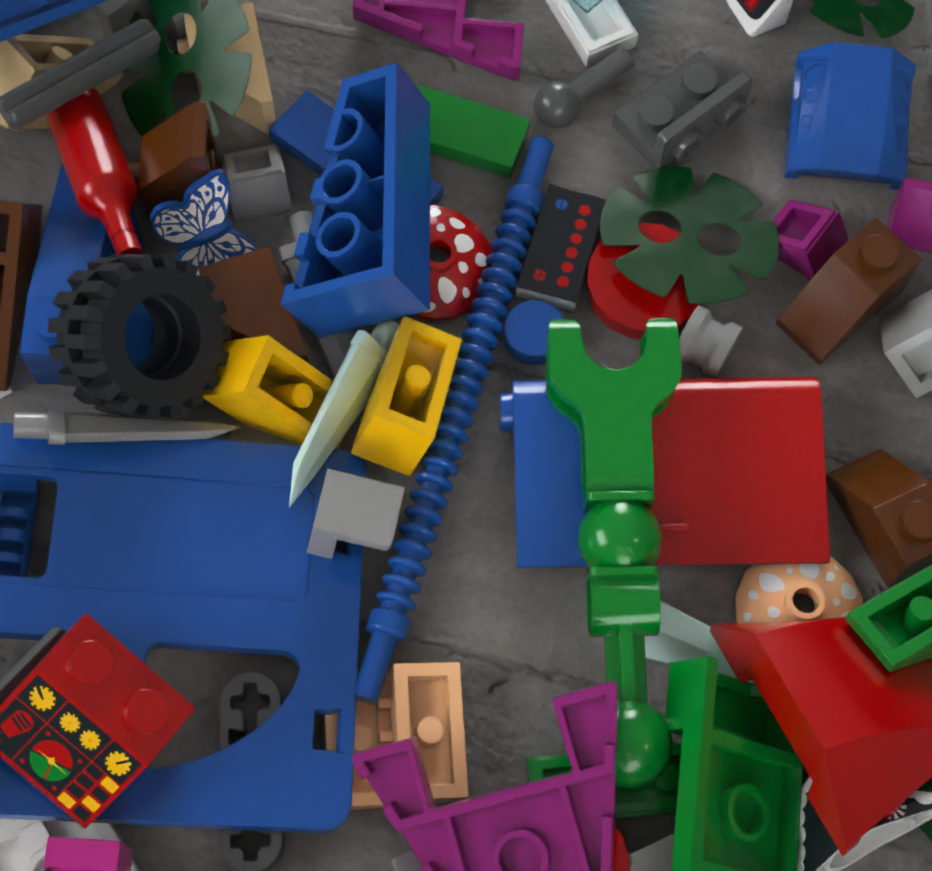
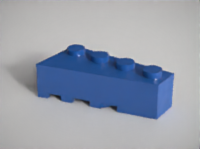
[280,62,430,338]

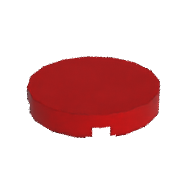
[586,222,702,339]

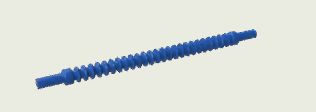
[353,136,554,704]

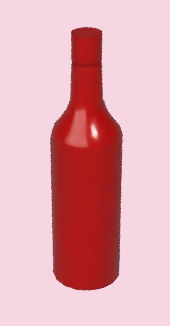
[46,88,143,254]

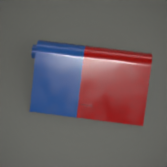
[499,377,830,568]

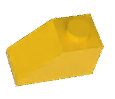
[351,316,462,477]
[201,335,343,449]

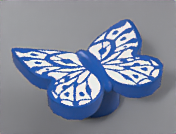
[150,169,259,276]

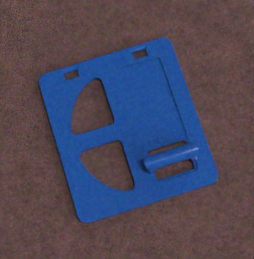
[0,423,366,834]

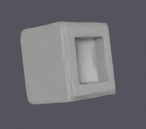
[220,144,292,221]

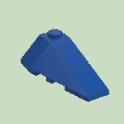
[20,162,155,385]

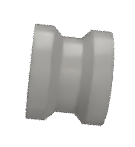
[679,305,744,378]

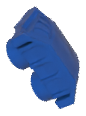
[784,42,916,190]

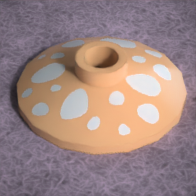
[734,556,863,623]

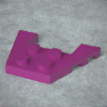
[353,0,525,81]
[351,680,619,871]

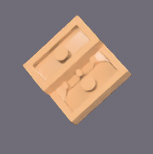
[322,662,469,810]

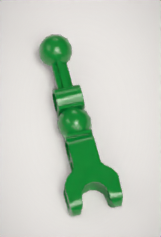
[546,318,682,789]

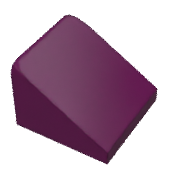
[887,178,932,253]
[773,199,849,279]

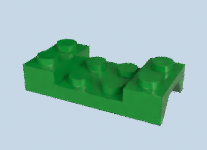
[665,656,803,871]

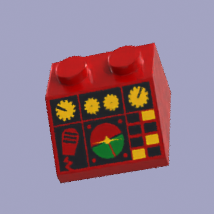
[0,613,196,828]

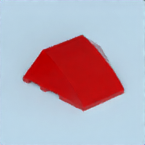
[710,617,932,857]

